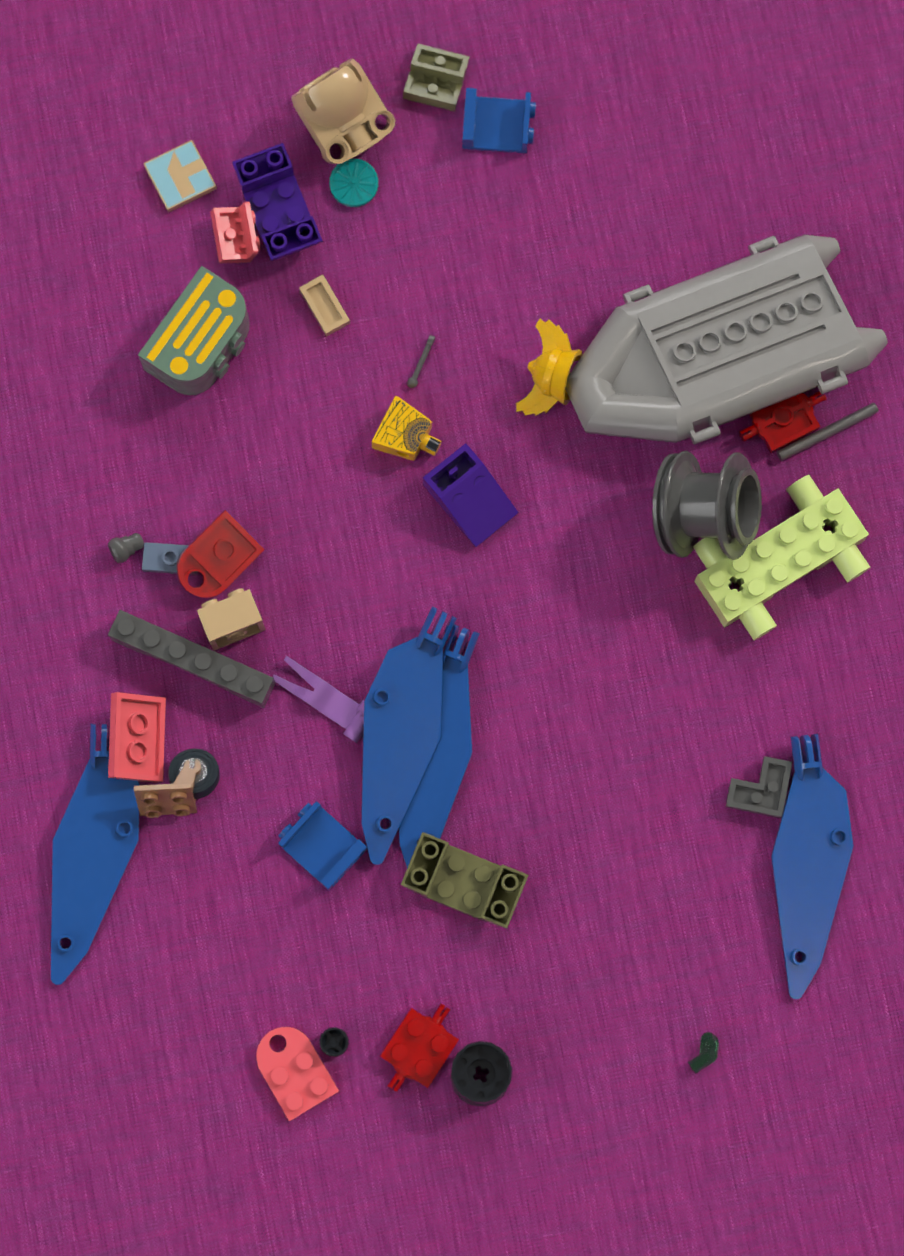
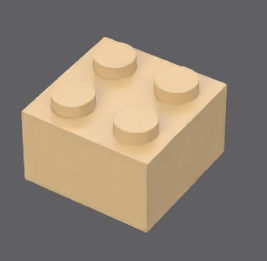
[197,588,266,651]

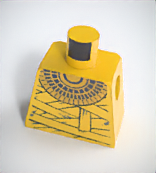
[372,395,442,461]

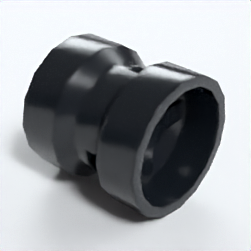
[320,1027,349,1057]

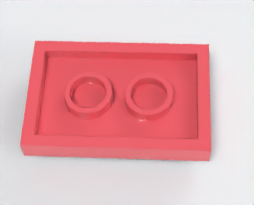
[108,692,166,783]

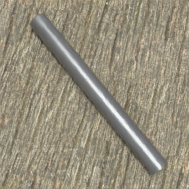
[777,402,879,461]

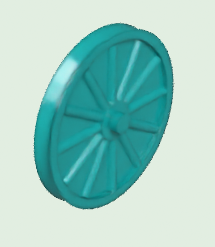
[329,159,378,207]

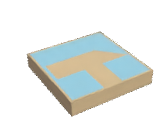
[143,140,217,213]

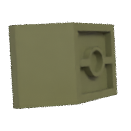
[401,832,528,929]

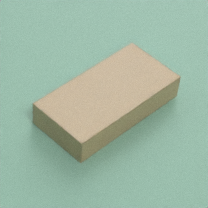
[299,275,350,336]

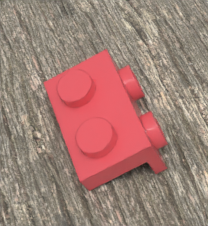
[210,202,260,264]

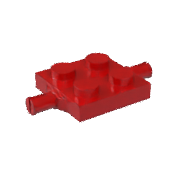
[739,391,827,453]
[379,1003,459,1092]

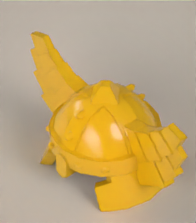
[516,318,582,416]

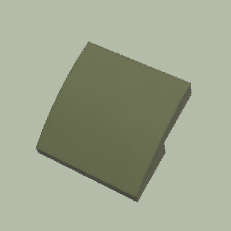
[403,44,469,111]

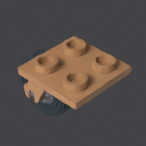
[134,749,220,818]

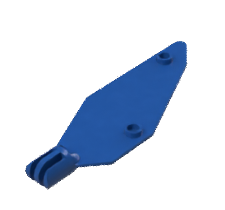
[361,606,457,865]
[399,624,480,868]
[51,724,139,985]
[771,734,854,999]

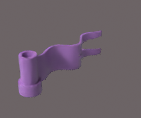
[272,656,364,743]

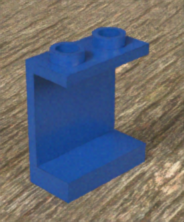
[462,88,536,153]
[278,801,367,891]

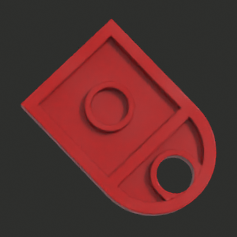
[177,510,265,598]

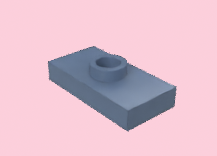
[142,542,199,575]

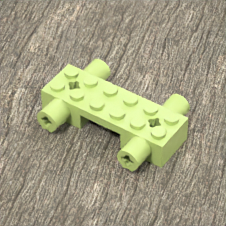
[693,475,871,641]

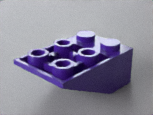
[423,443,519,547]

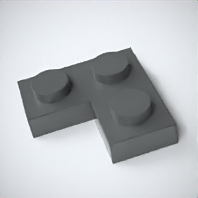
[725,756,792,818]

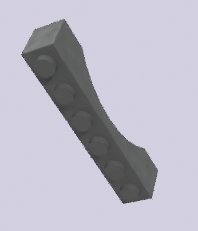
[108,610,276,708]

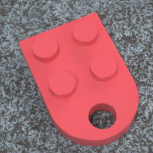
[256,1027,339,1121]

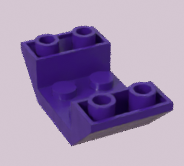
[232,143,323,261]

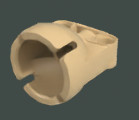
[291,58,395,164]

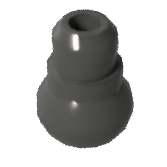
[108,533,144,563]

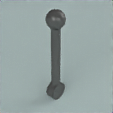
[407,335,435,388]

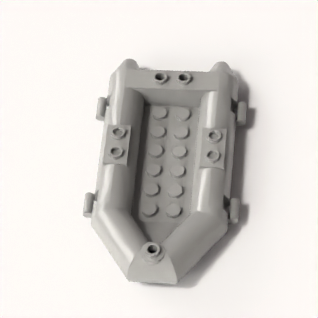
[565,235,888,445]

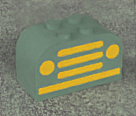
[138,266,250,395]

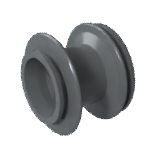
[653,451,762,560]

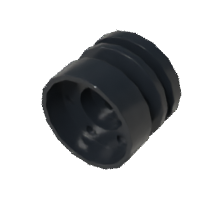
[450,1041,512,1107]

